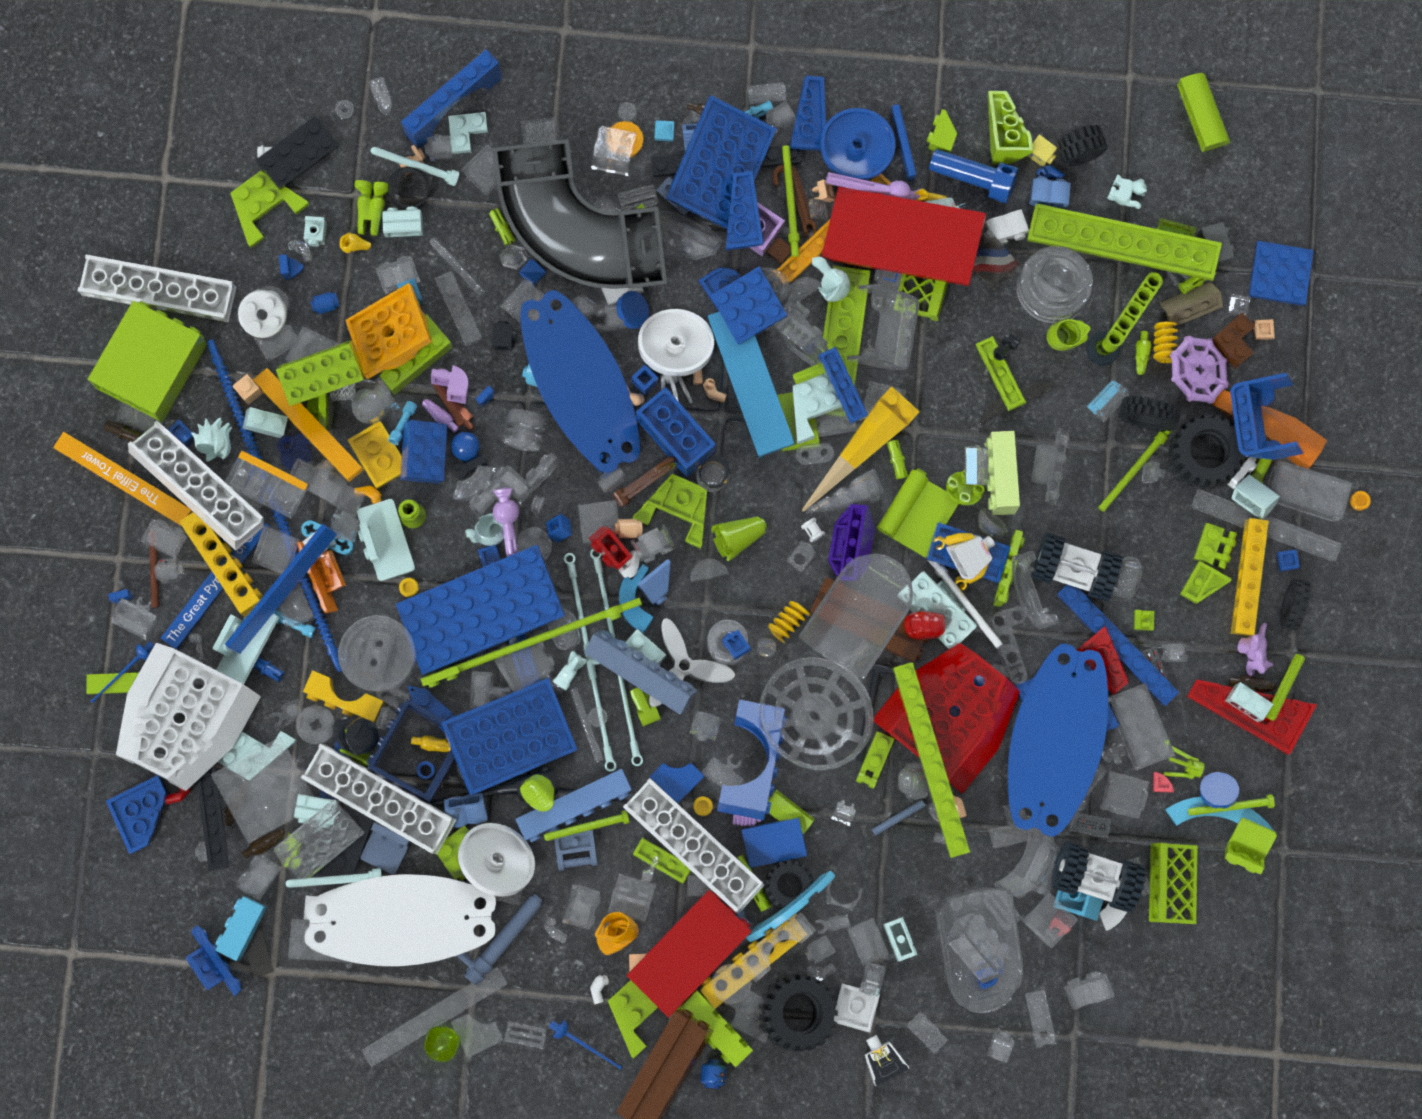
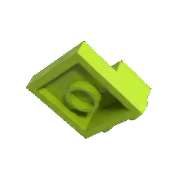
[437,825,469,881]

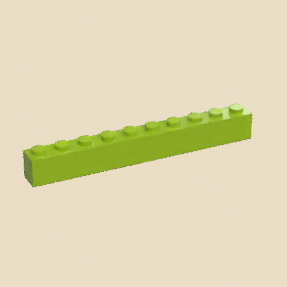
[893,662,970,858]

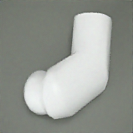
[590,975,609,1004]

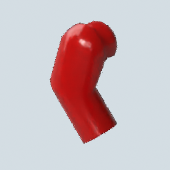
[165,787,191,805]

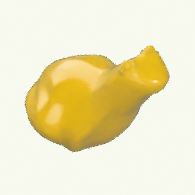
[340,233,371,253]

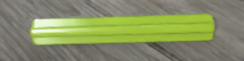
[1266,654,1305,721]

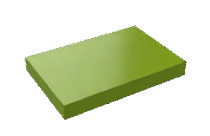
[777,392,820,452]

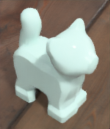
[1107,174,1147,209]
[553,651,587,690]

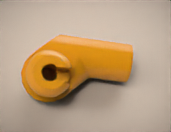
[354,486,381,504]

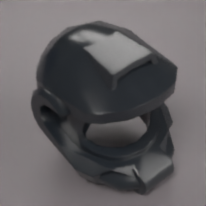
[332,715,379,756]

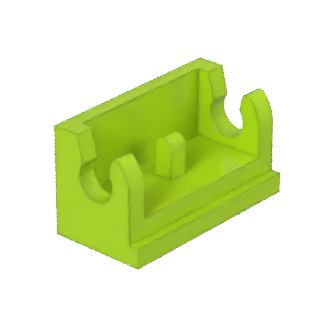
[307,393,329,432]

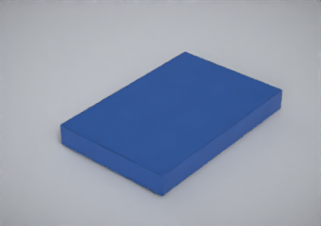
[742,817,808,868]

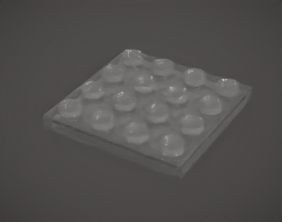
[211,737,314,843]

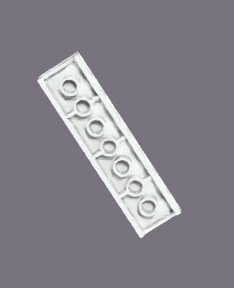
[77,255,237,323]
[128,421,264,550]
[301,744,456,854]
[623,778,764,914]

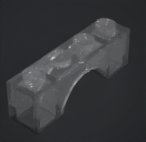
[740,912,816,982]

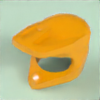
[595,912,639,955]

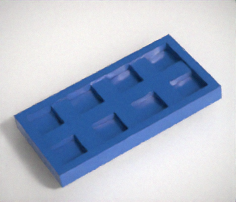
[926,522,1010,583]

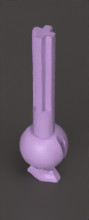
[826,172,920,200]
[493,487,519,557]

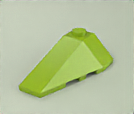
[988,91,1033,164]

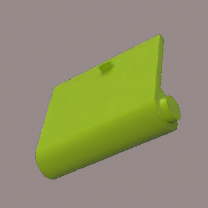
[876,468,959,558]

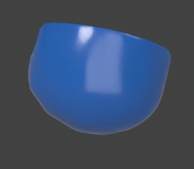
[451,432,480,461]

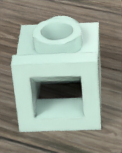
[304,216,327,247]

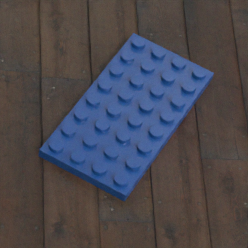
[396,545,566,676]

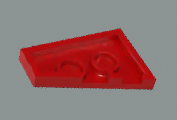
[1076,626,1129,695]

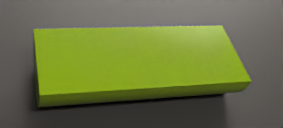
[1177,73,1231,152]

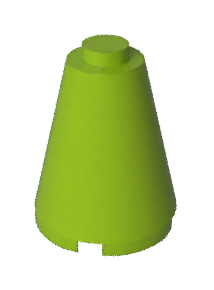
[711,516,767,561]

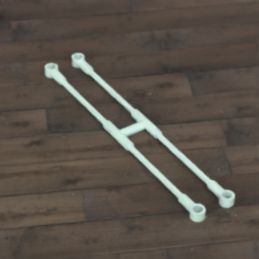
[564,549,643,772]

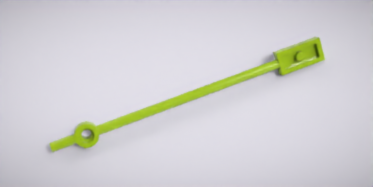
[421,597,642,688]

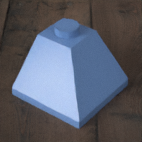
[638,559,671,606]

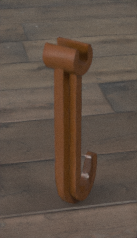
[773,164,816,237]
[612,456,676,507]

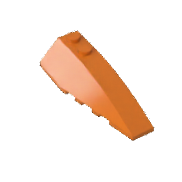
[1212,390,1327,471]

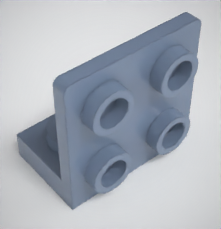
[360,822,411,875]

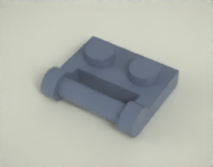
[554,830,598,871]

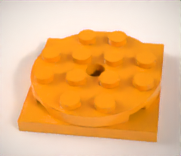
[345,283,432,379]

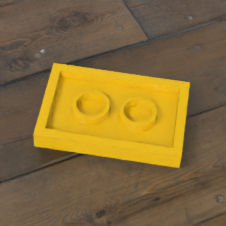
[348,421,402,489]

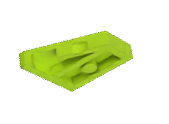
[1180,561,1232,604]

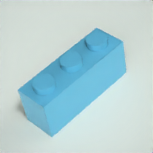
[215,896,267,961]

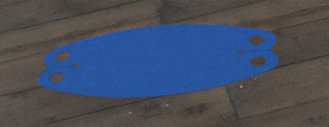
[520,290,640,473]
[1008,644,1108,837]

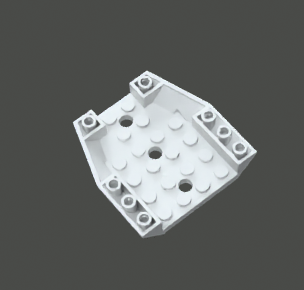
[116,643,261,791]

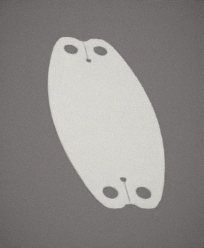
[305,874,496,966]

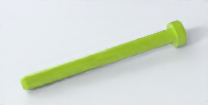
[1188,794,1275,816]
[544,810,629,841]

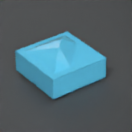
[655,120,674,141]

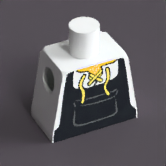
[864,1035,909,1086]

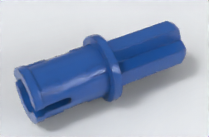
[253,657,285,683]

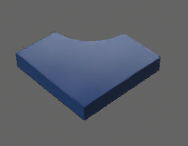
[650,763,704,804]

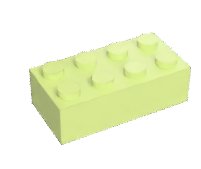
[984,431,1020,515]

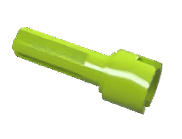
[793,351,846,384]

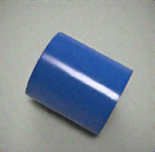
[417,761,435,781]

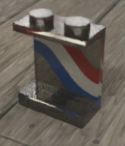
[974,231,1020,291]

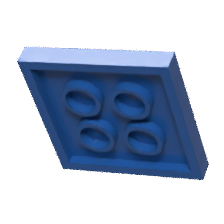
[1248,241,1313,306]
[710,266,788,345]

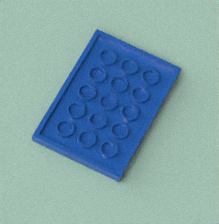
[665,95,776,230]
[440,678,577,795]

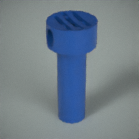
[929,149,1019,204]

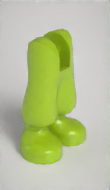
[355,180,388,236]

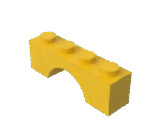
[303,670,386,724]

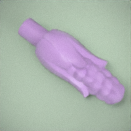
[422,399,459,433]

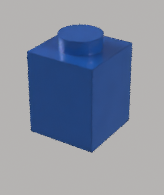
[631,365,659,395]

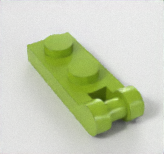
[856,732,895,789]

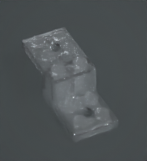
[469,452,559,518]

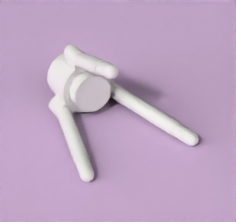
[660,374,692,404]

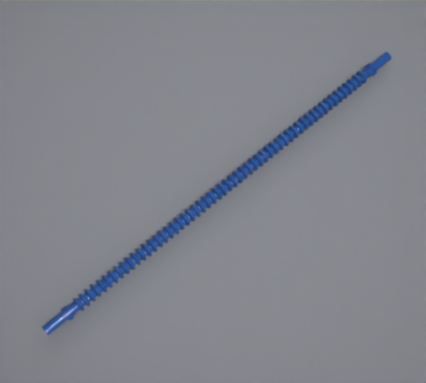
[207,339,344,673]

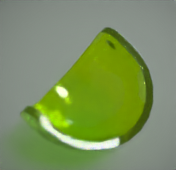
[424,1026,460,1062]

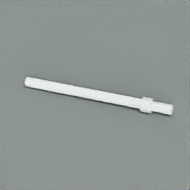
[928,560,1003,648]

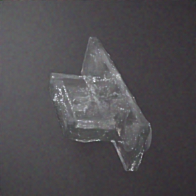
[1031,428,1069,506]

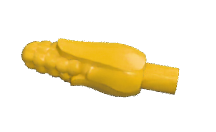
[411,735,451,753]

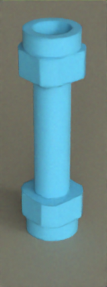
[388,401,417,445]
[273,610,316,638]

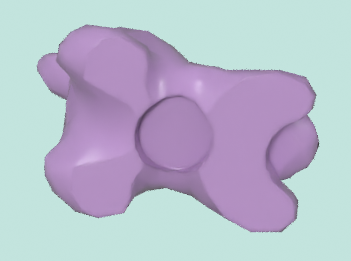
[1237,623,1274,676]

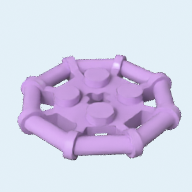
[1170,336,1229,404]

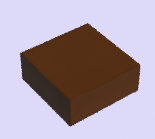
[767,238,791,265]

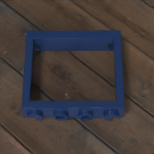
[367,699,455,804]

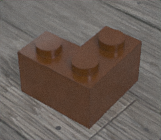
[1212,312,1255,369]

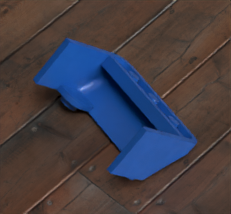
[1230,373,1303,460]

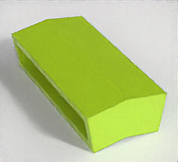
[768,789,815,834]

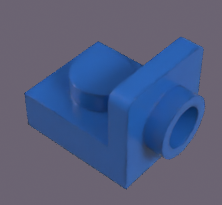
[722,630,751,660]

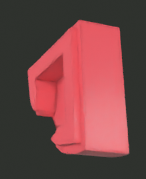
[1153,772,1174,792]

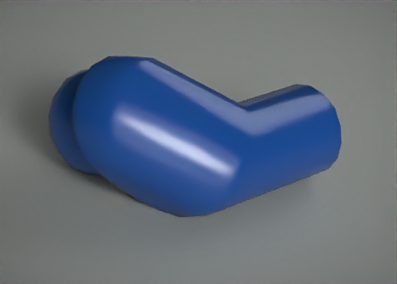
[1037,165,1065,179]

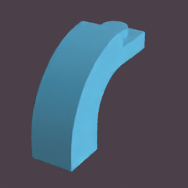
[619,564,654,635]

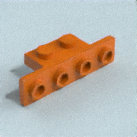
[297,541,346,613]

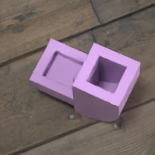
[431,366,468,404]

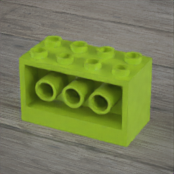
[276,340,365,406]

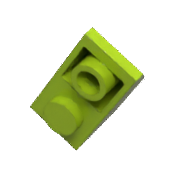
[927,109,957,153]

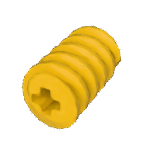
[1153,322,1178,363]
[768,601,810,643]

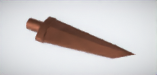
[430,381,475,432]

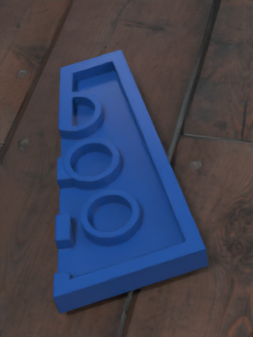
[790,76,826,151]
[726,171,763,251]

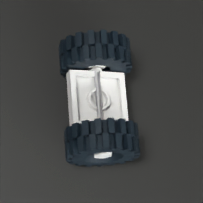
[1031,532,1123,602]
[1051,841,1146,913]

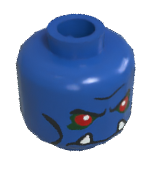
[700,1059,727,1089]

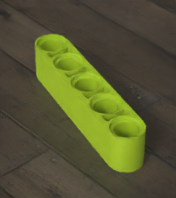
[1102,272,1163,352]

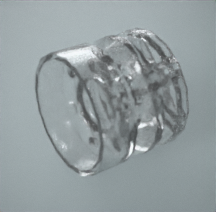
[501,409,548,452]
[707,620,748,666]

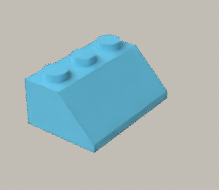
[1053,890,1103,921]

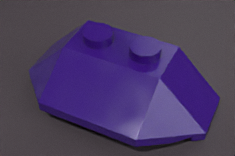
[828,504,875,581]

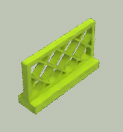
[894,274,948,321]
[1149,843,1198,924]

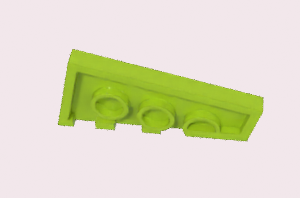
[993,530,1025,607]

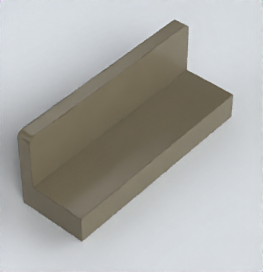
[1160,282,1223,328]

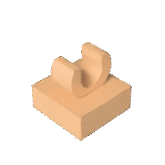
[812,180,835,203]

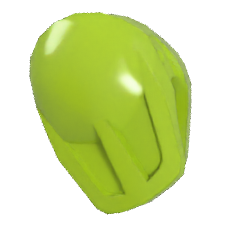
[1046,319,1090,351]

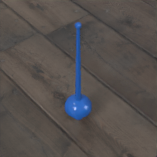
[91,641,154,703]
[548,1020,622,1069]

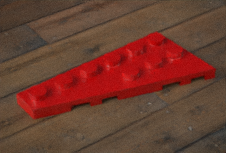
[1186,680,1317,755]

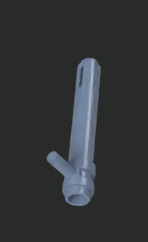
[456,894,543,986]

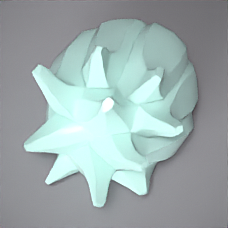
[191,418,232,462]

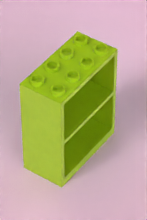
[87,300,207,423]

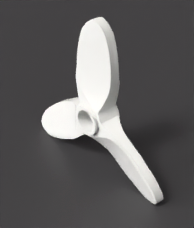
[649,618,735,707]

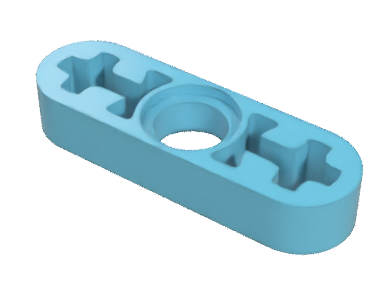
[301,520,354,556]

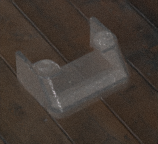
[847,284,919,370]

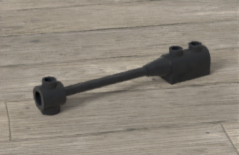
[412,765,558,807]

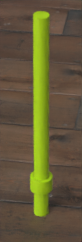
[782,146,800,257]
[1098,430,1173,512]

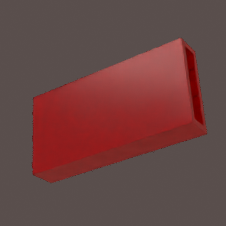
[626,890,751,1018]

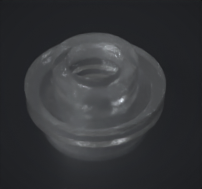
[335,100,354,119]

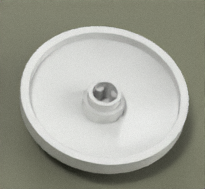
[638,309,714,376]
[458,823,535,897]

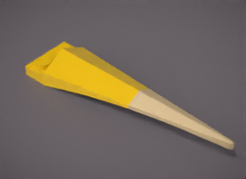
[802,386,920,511]

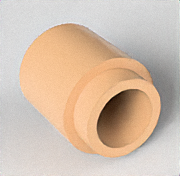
[614,519,642,538]

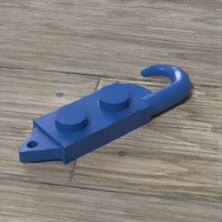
[408,686,454,730]

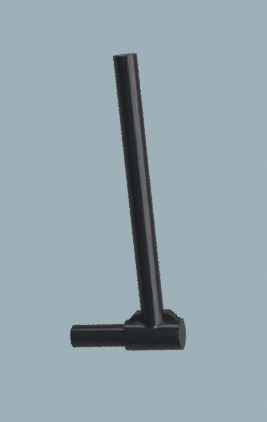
[856,661,895,762]

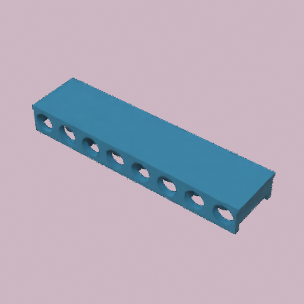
[708,312,795,458]

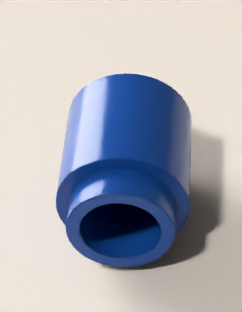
[310,292,340,315]

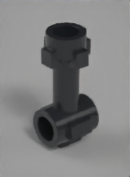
[993,333,1020,361]

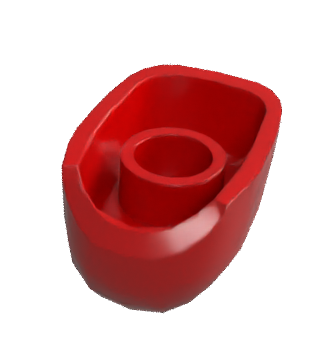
[904,612,946,640]

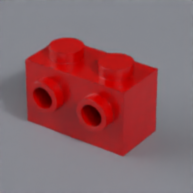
[588,526,633,569]

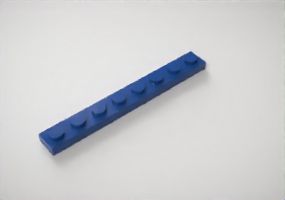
[1057,584,1179,706]

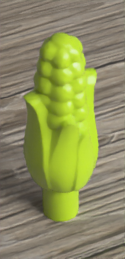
[1135,331,1151,375]

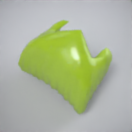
[520,774,554,812]

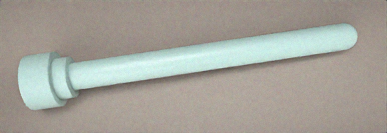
[371,147,459,186]
[286,868,382,888]

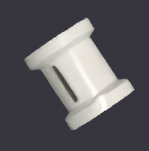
[801,518,825,543]

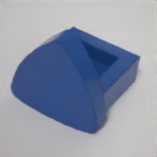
[279,254,304,280]
[168,419,196,447]

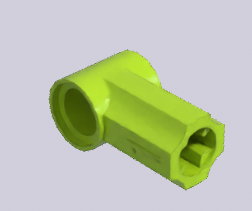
[630,687,661,727]

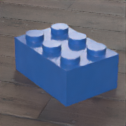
[400,420,447,484]

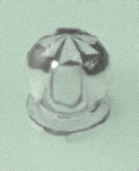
[351,377,400,424]

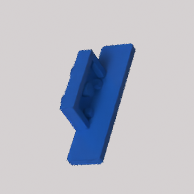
[185,925,241,996]

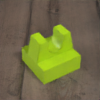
[1133,610,1155,631]

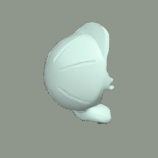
[812,256,850,302]
[465,513,504,546]

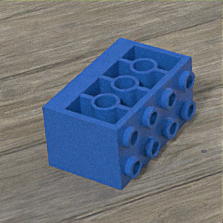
[636,387,716,478]

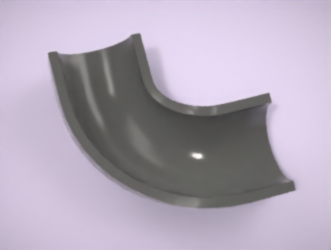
[491,139,667,289]

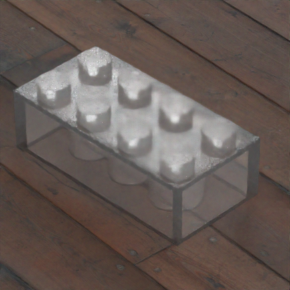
[1267,460,1353,523]
[1108,683,1176,771]

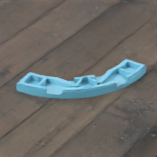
[1165,797,1274,831]
[746,871,835,942]

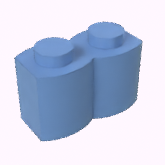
[1029,176,1071,209]
[444,793,488,828]

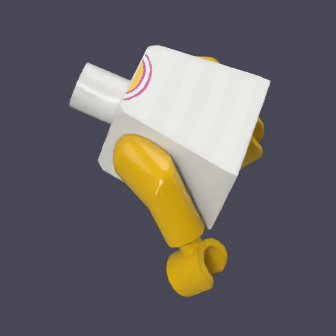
[934,533,995,590]

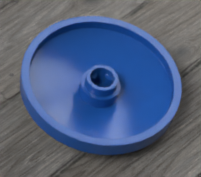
[820,108,895,180]

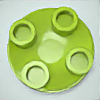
[946,470,985,505]

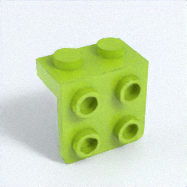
[1225,818,1277,874]

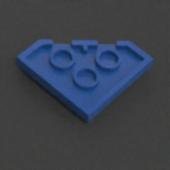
[106,775,168,854]

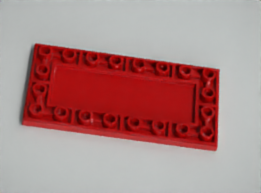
[821,187,986,286]

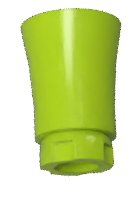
[399,500,426,528]

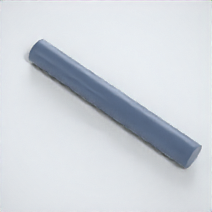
[872,799,925,836]

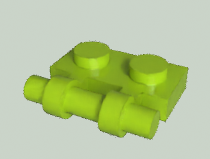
[1193,523,1237,570]

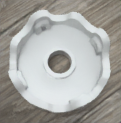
[238,289,287,338]

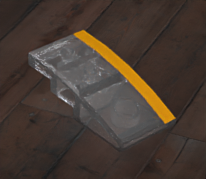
[224,451,310,519]

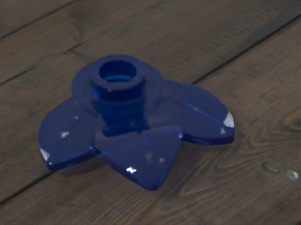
[277,434,312,471]

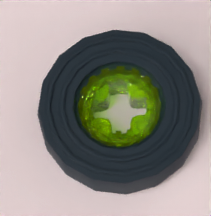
[1086,331,1120,365]

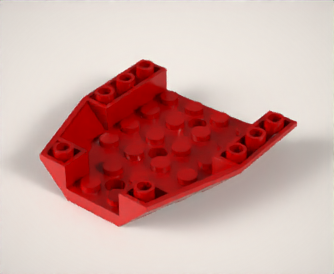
[872,643,1020,794]

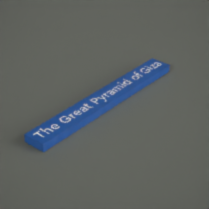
[161,522,271,650]

